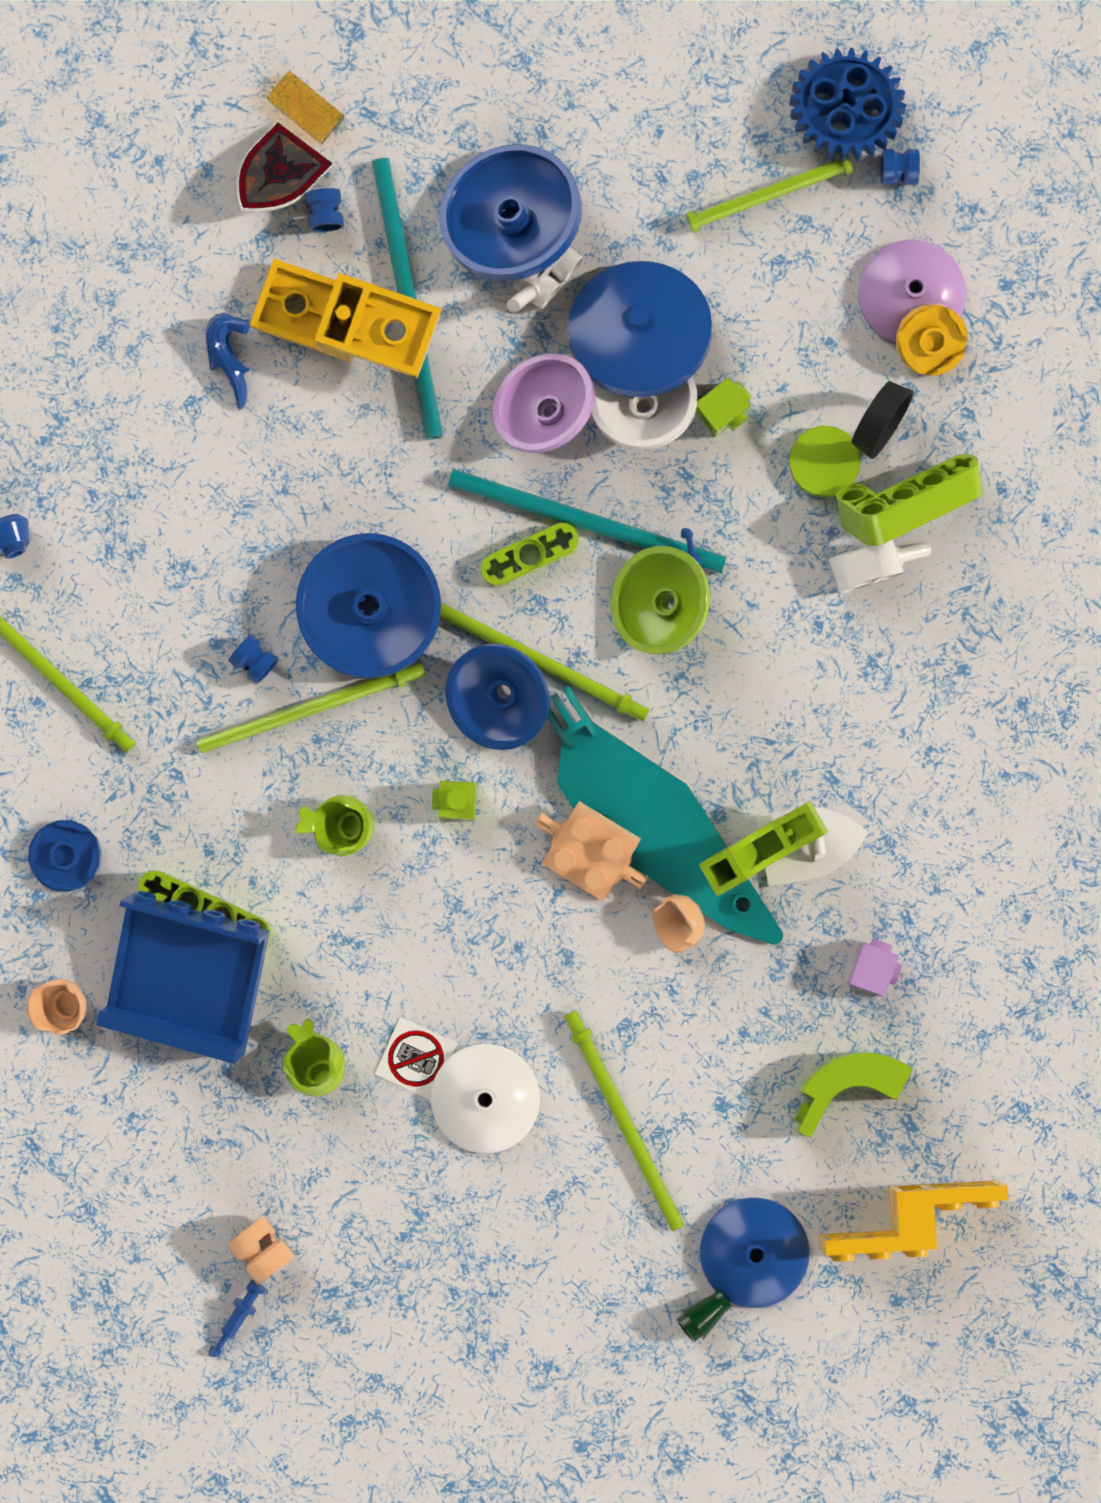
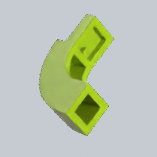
[699,800,828,896]
[793,1052,914,1138]

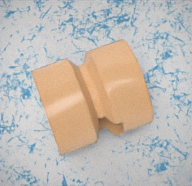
[226,1215,295,1285]

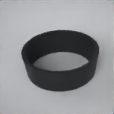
[852,381,914,459]

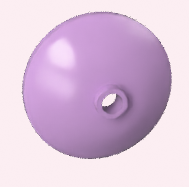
[858,240,966,344]
[492,353,595,453]

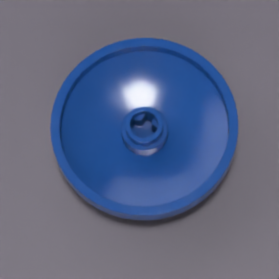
[439,144,582,281]
[568,261,712,397]
[296,533,441,679]

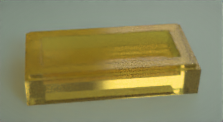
[266,70,345,145]

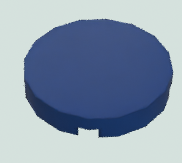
[28,820,102,892]

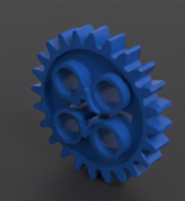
[789,48,906,162]

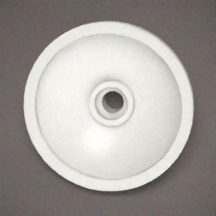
[591,376,697,450]
[431,1044,540,1153]

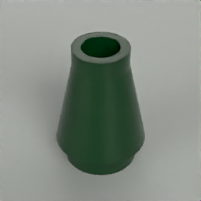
[676,1290,732,1342]

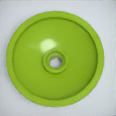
[610,546,710,655]

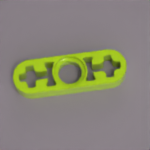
[481,523,579,587]

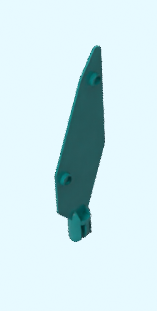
[547,685,783,945]

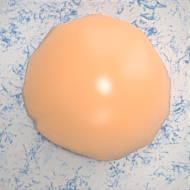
[652,894,705,953]
[27,979,87,1035]

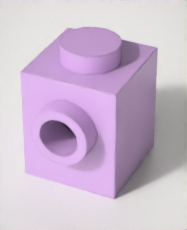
[847,938,902,997]

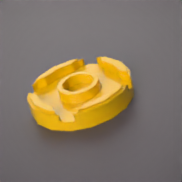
[896,303,968,376]

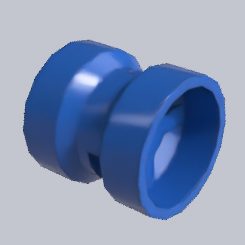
[880,149,920,185]
[305,188,344,232]
[228,634,279,685]

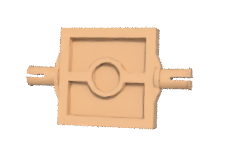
[535,801,648,901]

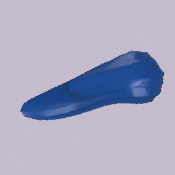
[206,313,250,410]

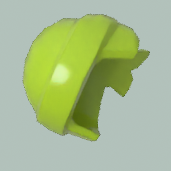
[295,795,374,857]
[282,1018,346,1097]

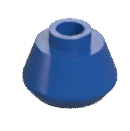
[0,514,30,559]

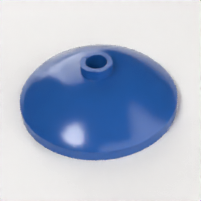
[445,644,550,750]
[700,1197,809,1308]

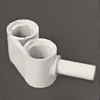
[507,246,583,313]
[828,540,931,594]

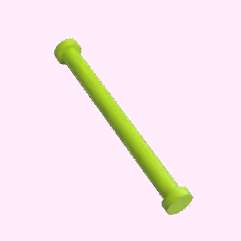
[685,155,853,233]

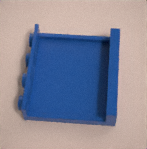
[96,891,270,1064]

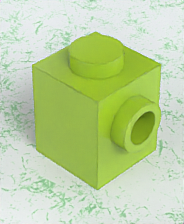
[695,377,751,437]
[432,781,477,821]

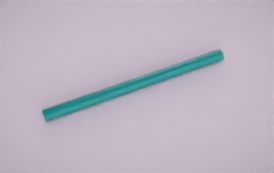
[372,158,443,440]
[448,469,727,574]

